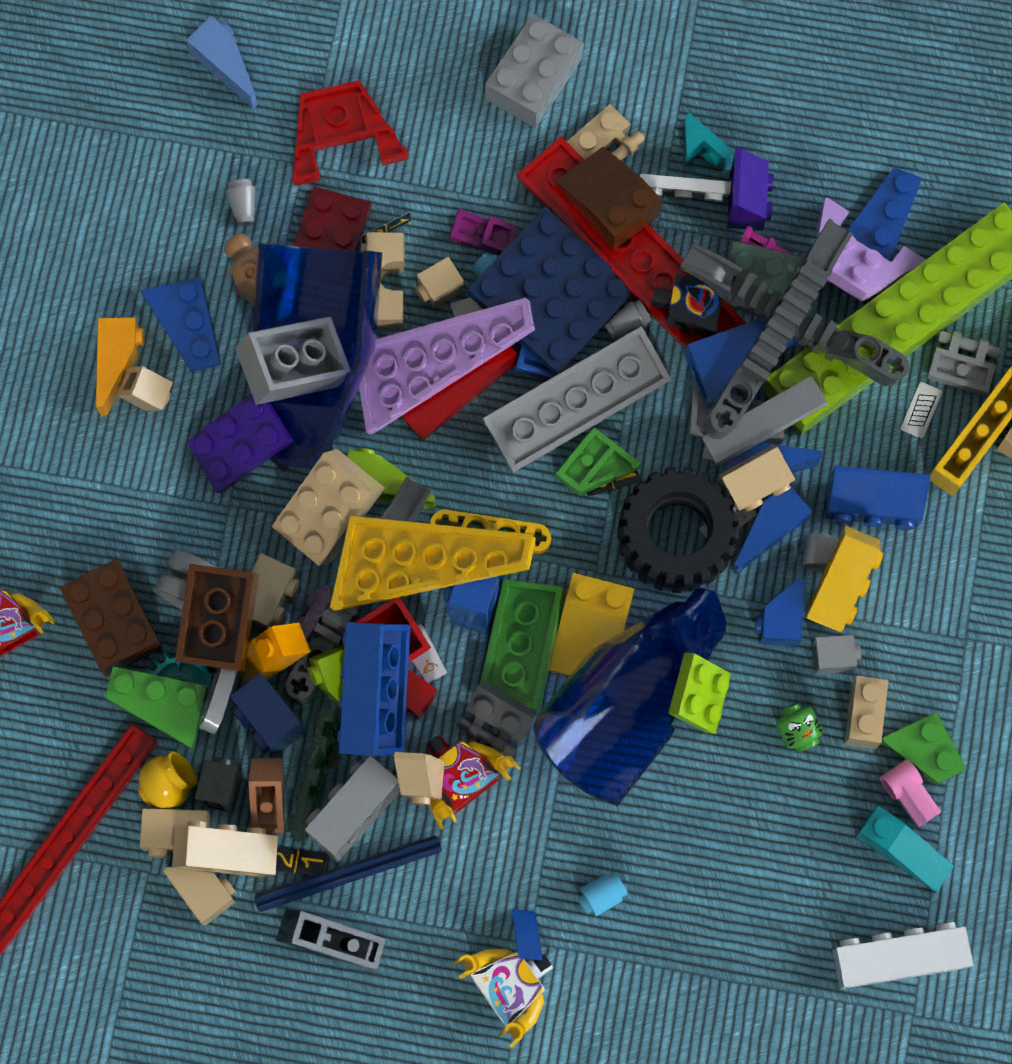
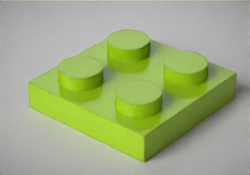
[668,652,731,734]

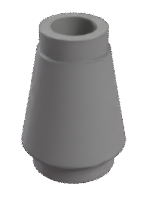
[226,179,256,226]
[604,300,652,340]

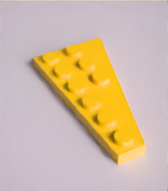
[330,516,536,611]

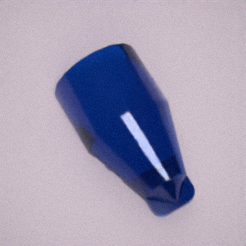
[253,243,382,469]
[533,587,727,806]

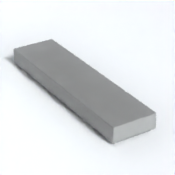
[702,376,828,466]

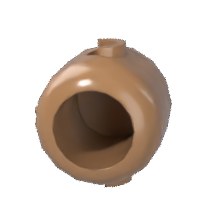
[224,233,290,307]

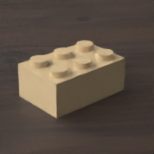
[272,449,385,566]

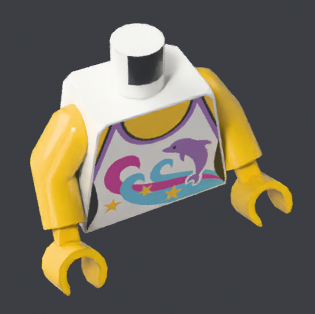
[453,948,553,1048]

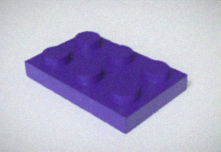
[186,393,293,494]

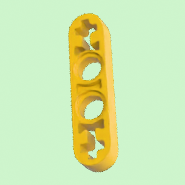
[430,510,551,555]

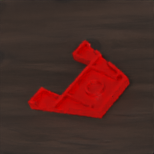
[292,80,409,186]

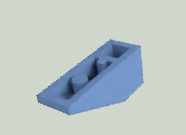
[186,16,257,109]

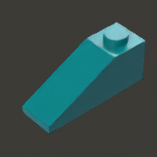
[855,806,954,893]

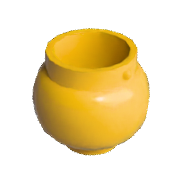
[138,751,198,809]

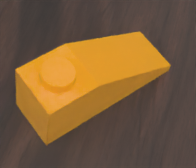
[96,318,145,416]
[239,623,311,685]

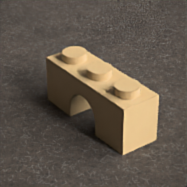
[360,232,405,330]

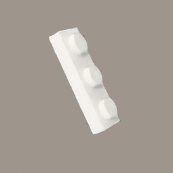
[640,174,731,202]

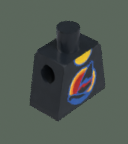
[651,275,722,339]

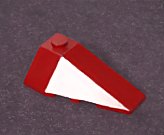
[403,346,517,441]

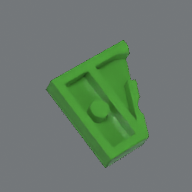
[555,427,641,496]
[882,712,966,785]

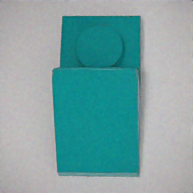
[683,113,734,171]

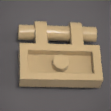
[567,104,645,161]

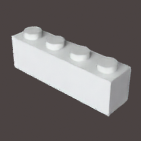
[832,922,974,989]

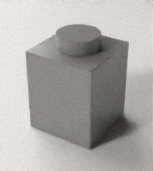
[812,635,861,675]

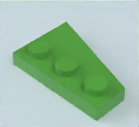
[105,666,208,750]

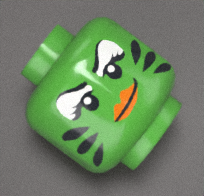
[776,703,823,753]

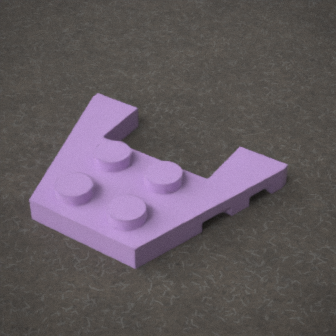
[817,197,926,301]

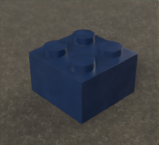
[230,673,305,757]

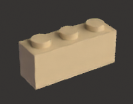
[172,821,278,877]

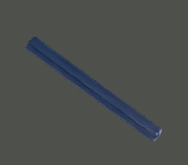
[254,835,442,912]

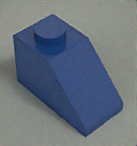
[755,578,805,647]

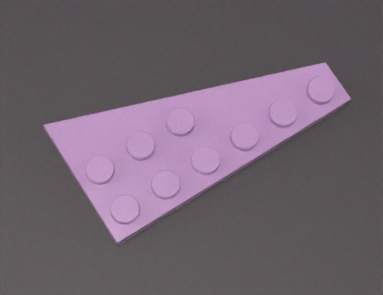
[352,298,535,435]

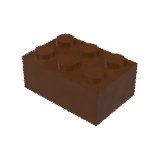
[59,558,163,678]
[175,564,259,671]

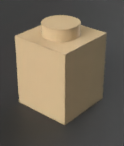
[415,257,465,310]
[117,366,173,412]

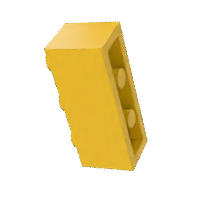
[806,526,884,633]

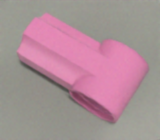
[880,759,941,828]

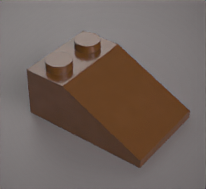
[556,147,663,251]

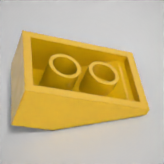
[549,573,634,686]

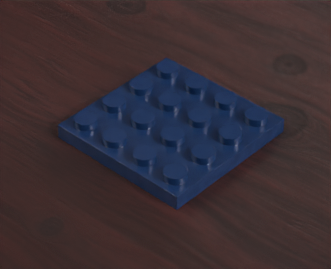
[465,207,632,375]

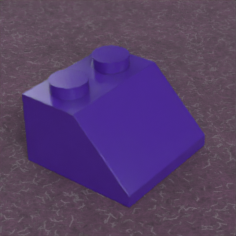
[727,148,774,230]

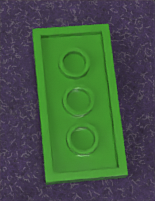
[481,579,566,713]

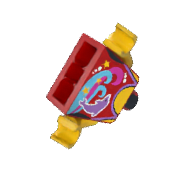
[0,589,55,657]
[425,735,520,829]

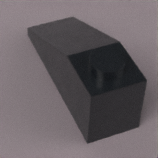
[276,909,386,970]

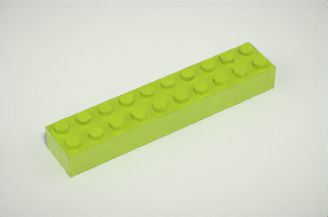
[762,202,1012,436]

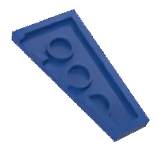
[847,168,922,261]

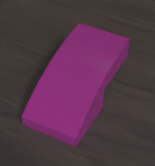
[448,209,518,254]

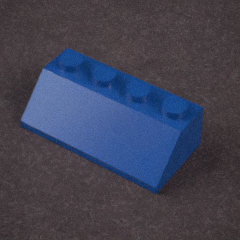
[337,622,410,756]

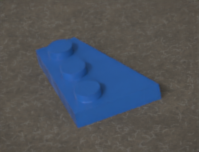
[140,277,221,372]

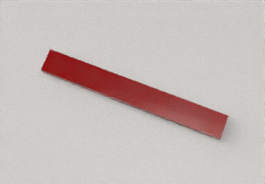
[0,723,159,954]

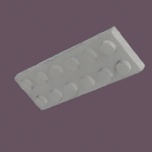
[481,326,671,473]

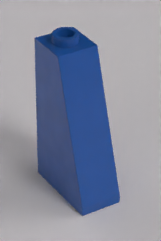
[683,320,798,409]

